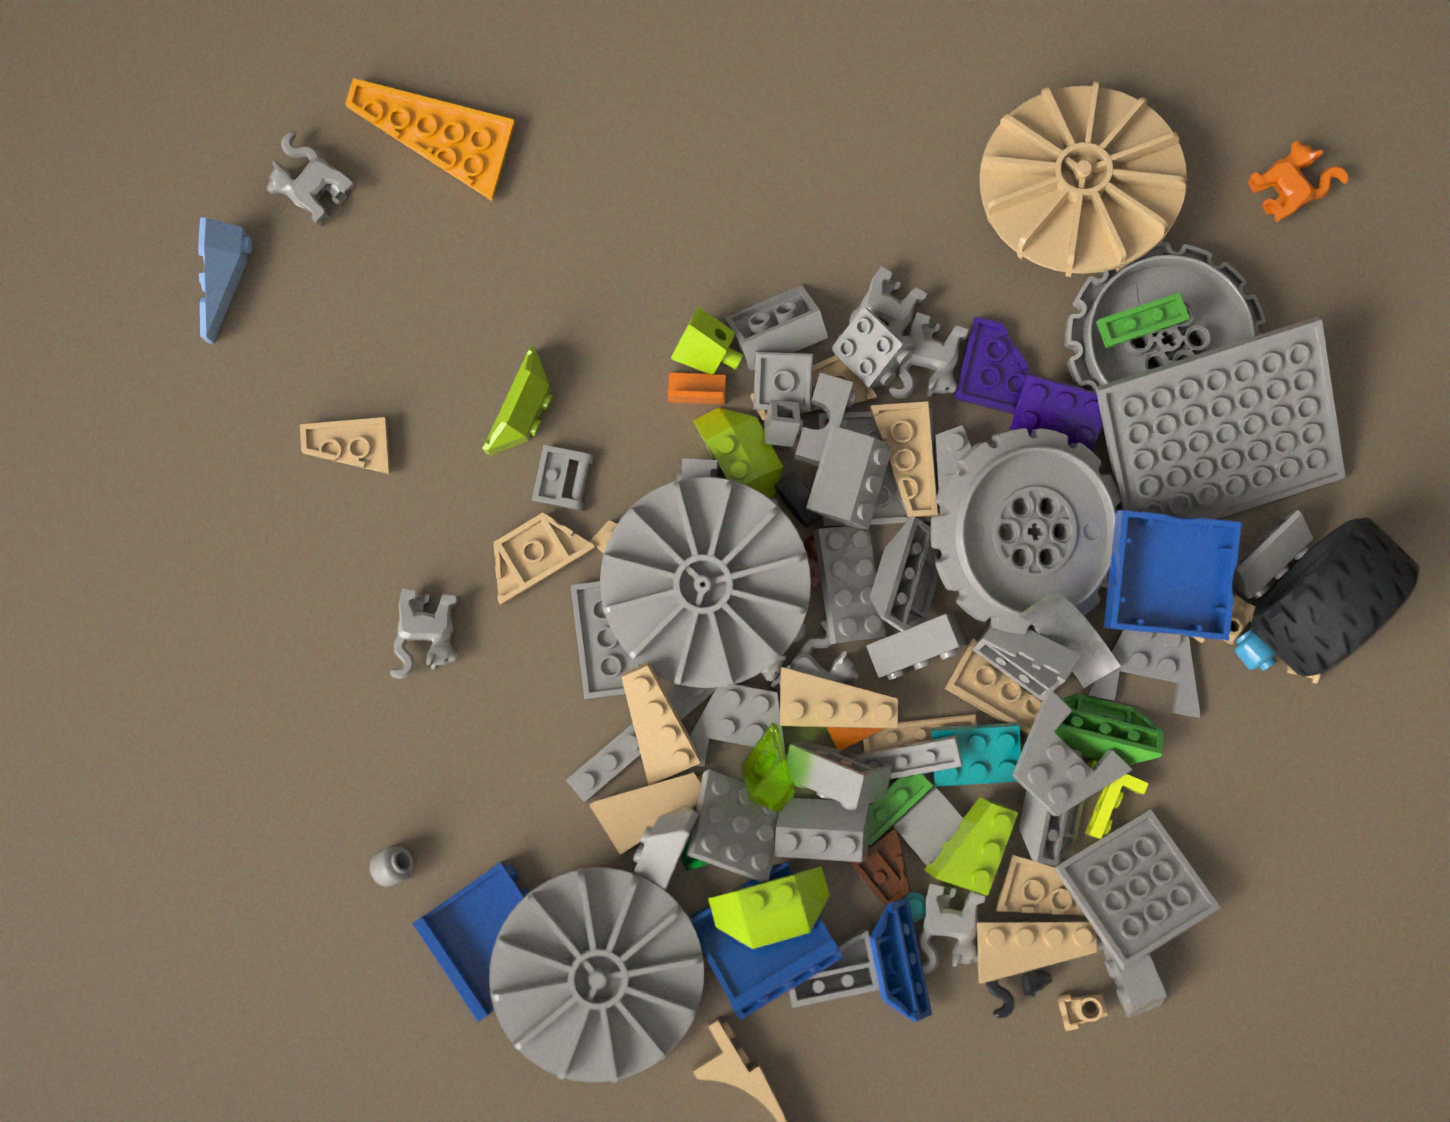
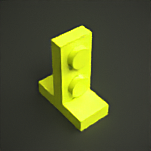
[1084,760,1149,839]

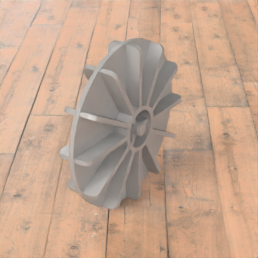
[600,477,811,688]
[490,867,704,1083]

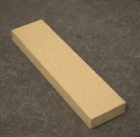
[862,714,977,752]

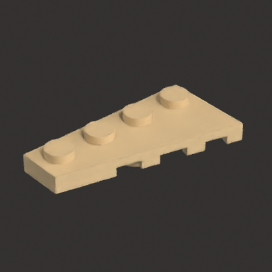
[870,401,938,518]
[621,661,701,785]
[780,667,898,729]
[995,854,1085,916]

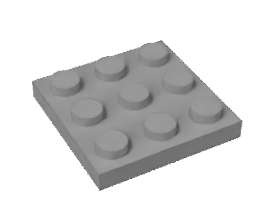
[688,769,783,883]

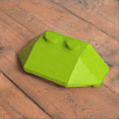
[482,346,553,455]
[693,407,783,500]
[708,866,830,949]

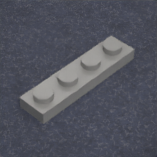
[844,735,963,779]

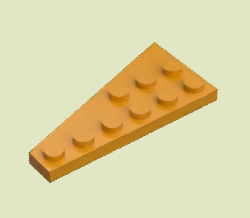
[345,78,515,201]

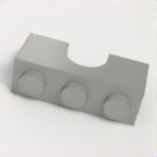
[794,373,856,466]

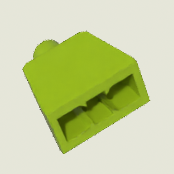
[671,307,743,374]

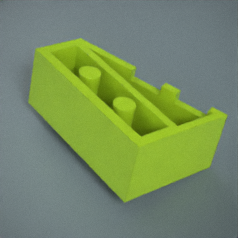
[924,797,1018,896]

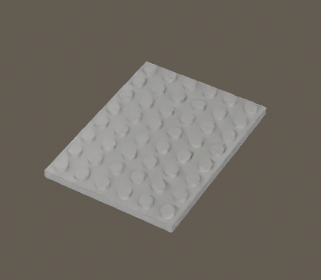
[1095,317,1346,520]

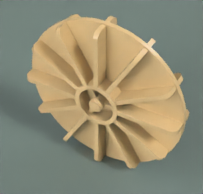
[979,81,1187,277]

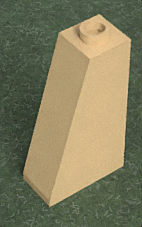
[589,773,703,854]

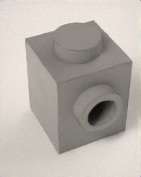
[764,399,803,447]

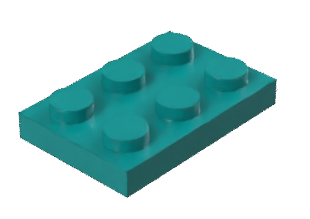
[931,722,1021,787]

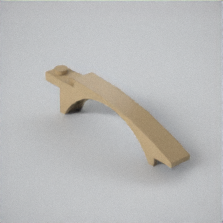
[693,1017,787,1122]

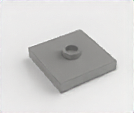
[753,351,813,411]

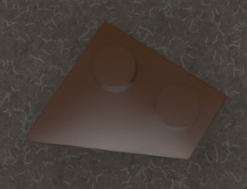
[850,828,911,908]

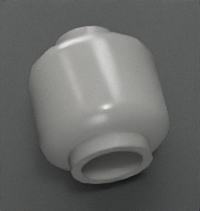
[369,845,414,887]

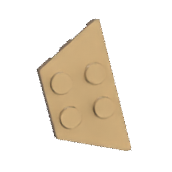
[493,512,596,605]

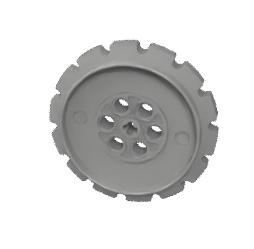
[1064,242,1266,392]
[931,428,1121,634]

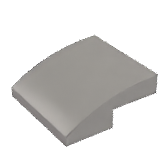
[892,787,963,866]

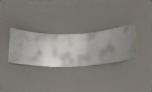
[1015,593,1121,688]

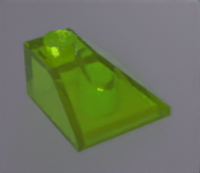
[741,723,795,813]

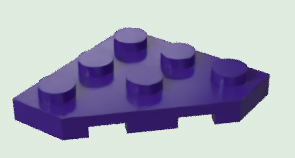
[953,316,1031,415]

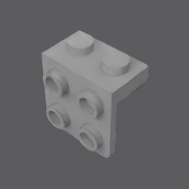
[832,308,917,387]

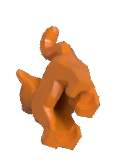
[1247,141,1349,223]

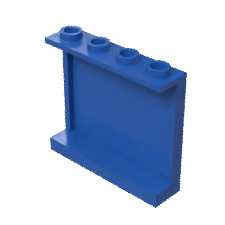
[412,861,530,1022]
[690,862,844,1020]

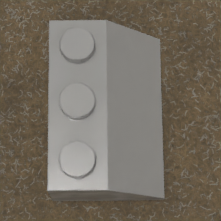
[725,285,828,371]
[806,426,893,529]
[1232,510,1313,600]
[774,797,870,862]

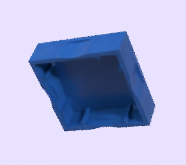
[1104,510,1242,640]

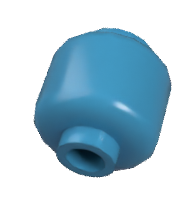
[1235,629,1277,671]

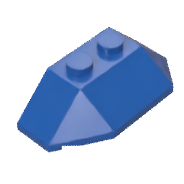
[869,897,933,1022]

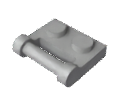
[532,445,594,512]

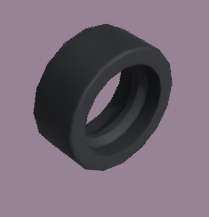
[774,472,822,528]

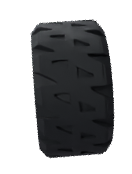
[1251,517,1420,677]

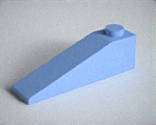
[198,217,252,343]

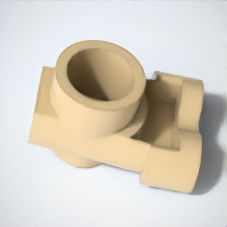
[1223,594,1256,645]
[1057,993,1108,1031]

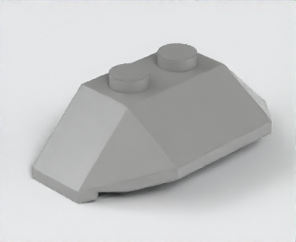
[870,517,939,631]
[1019,749,1084,866]
[633,805,699,891]

